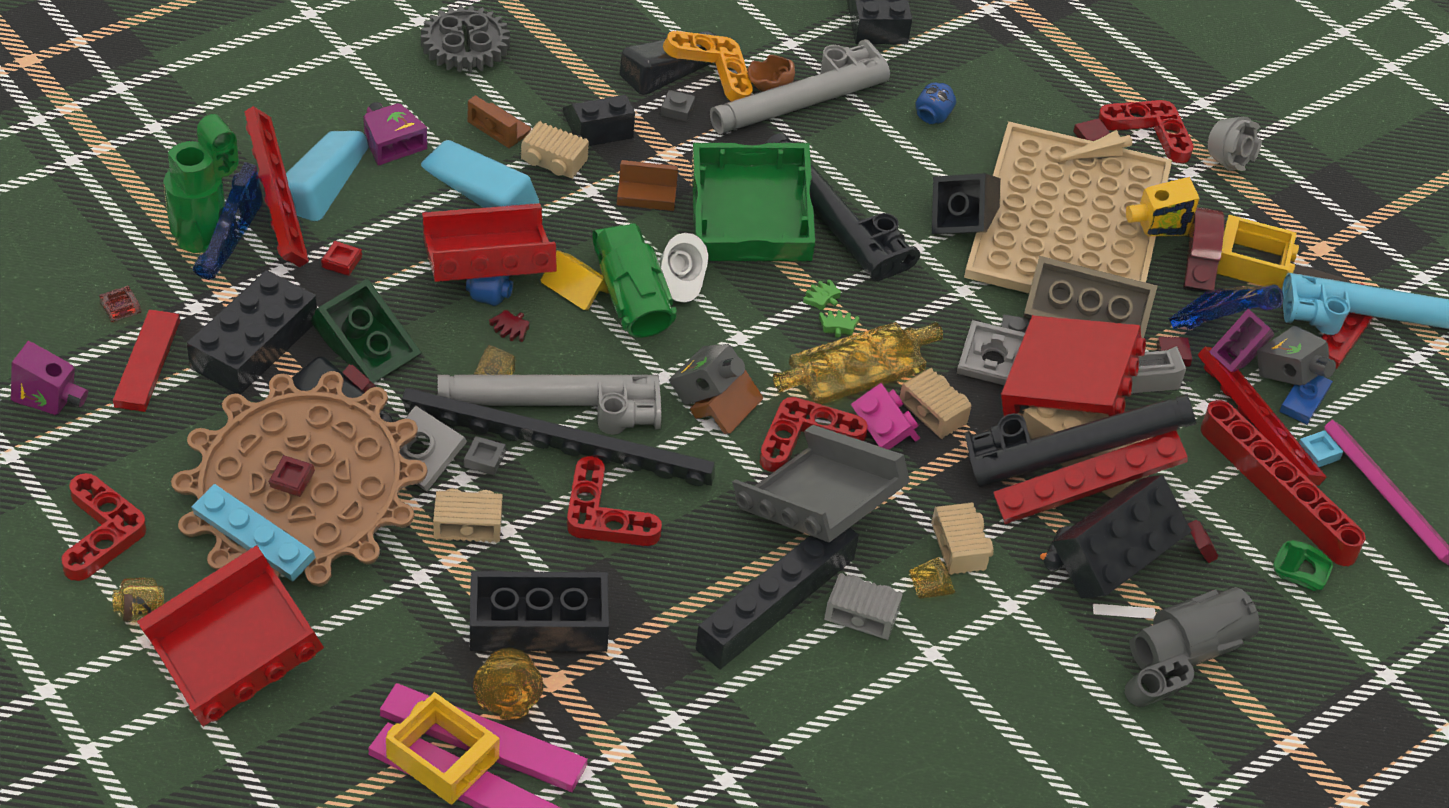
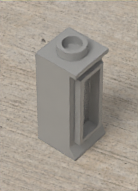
[1131,346,1186,393]

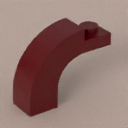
[1183,207,1224,292]

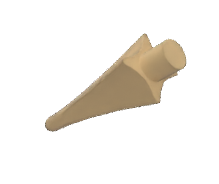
[1059,130,1132,161]

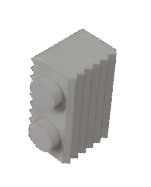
[824,573,903,640]

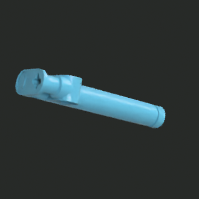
[1282,273,1449,335]

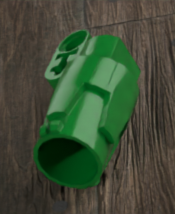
[163,114,239,253]
[592,223,677,338]

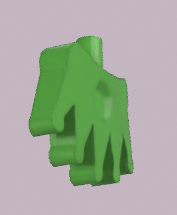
[803,280,841,310]
[819,310,859,338]

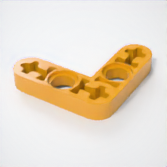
[663,31,753,101]

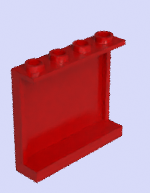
[422,203,557,282]
[1001,315,1146,416]
[137,545,324,727]

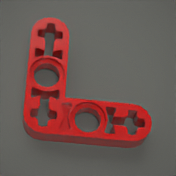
[1098,100,1194,163]
[759,397,868,472]
[567,456,662,546]
[61,473,146,581]

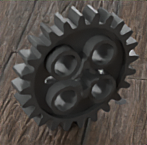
[421,5,510,72]

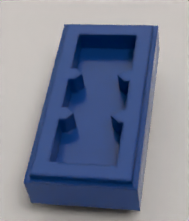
[1279,375,1333,425]

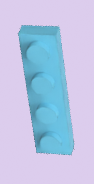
[192,484,316,582]

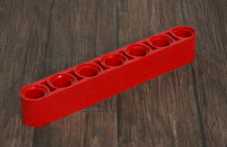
[1200,400,1366,566]

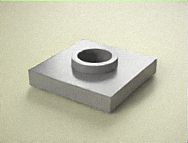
[957,320,1025,385]
[400,405,467,491]

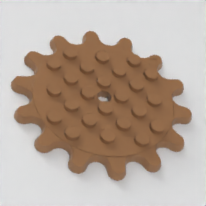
[171,371,428,587]

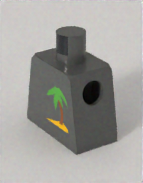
[1257,326,1336,385]
[669,344,745,405]

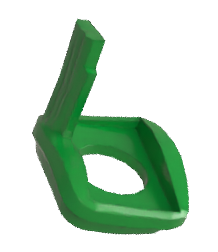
[1273,540,1333,591]

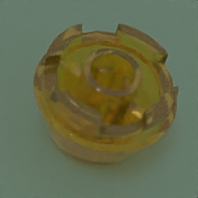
[473,648,544,720]

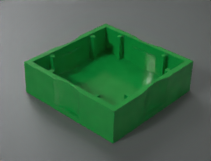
[692,143,815,261]

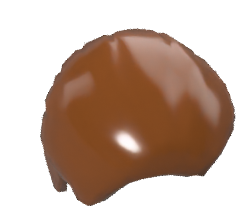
[747,54,795,92]

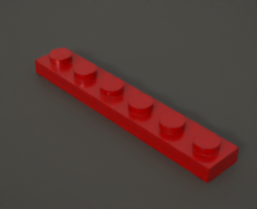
[244,106,309,267]
[1198,346,1327,486]
[993,430,1188,524]

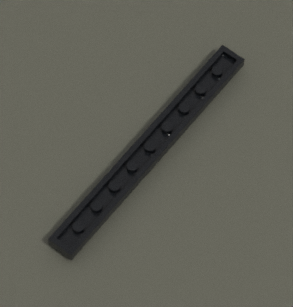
[402,388,715,486]

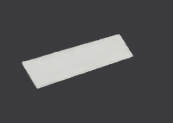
[1093,604,1155,619]

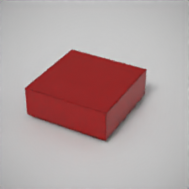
[321,241,362,276]

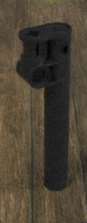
[765,133,920,281]
[965,394,1197,487]

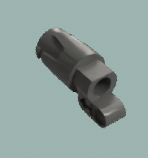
[1124,587,1260,707]

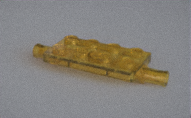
[773,322,943,405]

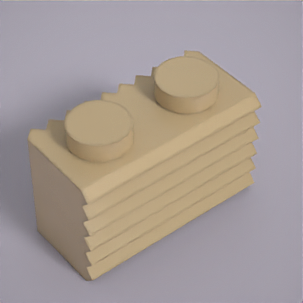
[521,121,589,179]
[900,368,972,439]
[433,488,503,543]
[931,502,993,575]

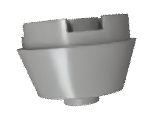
[1208,117,1262,171]

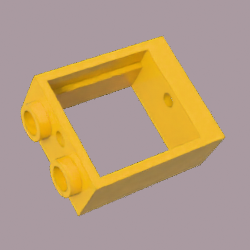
[1217,215,1299,291]
[386,692,500,805]

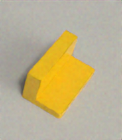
[541,250,609,311]

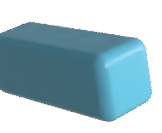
[286,131,368,221]
[421,140,539,208]

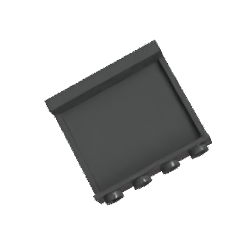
[732,425,910,542]

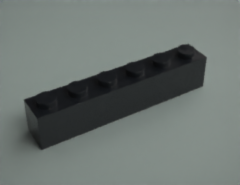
[696,527,859,670]

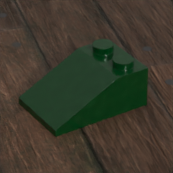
[310,278,422,383]

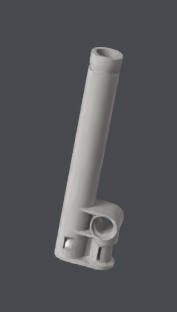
[710,39,890,134]
[438,375,661,435]

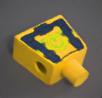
[1126,177,1200,236]

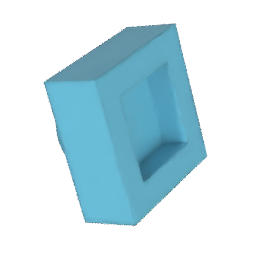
[1299,430,1343,467]

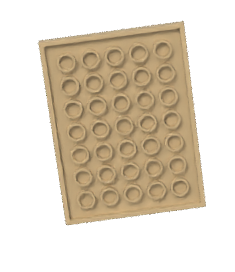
[964,121,1172,293]

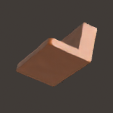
[468,95,531,148]
[617,160,678,211]
[689,370,763,434]

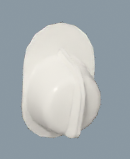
[660,233,708,303]

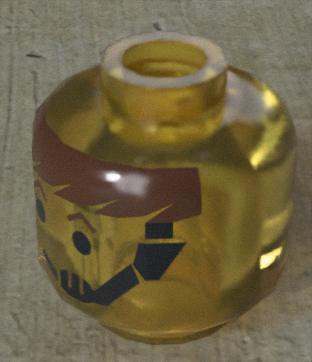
[112,577,164,623]

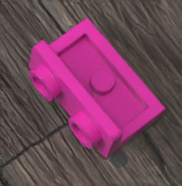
[851,383,920,450]

